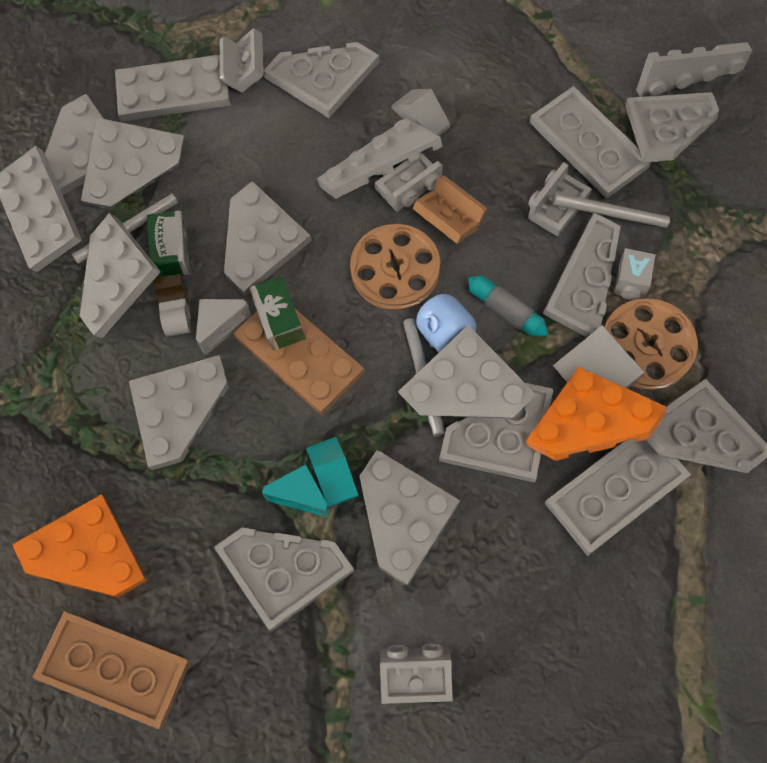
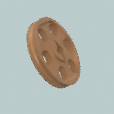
[350,224,440,310]
[604,298,698,390]

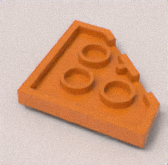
[526,367,666,461]
[12,494,148,598]

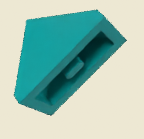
[306,437,358,507]
[262,464,330,518]

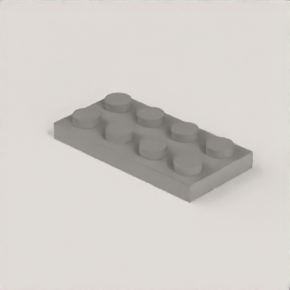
[115,55,231,122]
[529,86,651,199]
[0,146,82,272]
[545,439,691,556]

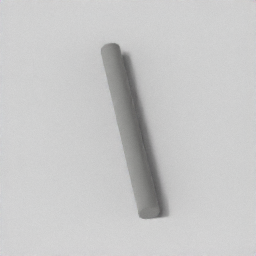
[72,193,178,264]
[552,193,670,228]
[403,318,445,437]

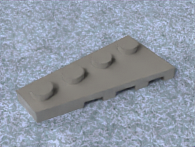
[636,42,752,97]
[317,117,443,199]
[542,212,621,337]

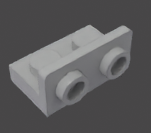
[380,643,453,704]

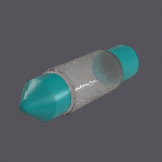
[468,275,548,337]

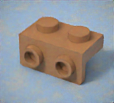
[413,175,487,244]

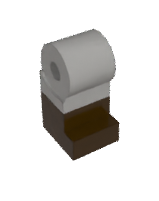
[153,274,191,337]

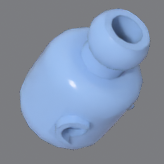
[416,294,476,353]

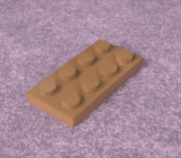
[233,309,365,416]
[32,611,191,730]

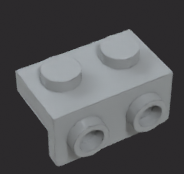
[220,28,264,93]
[375,152,443,212]
[528,163,592,237]

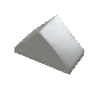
[392,89,450,136]
[196,299,252,355]

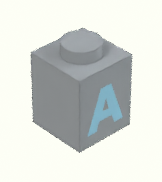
[613,248,656,300]

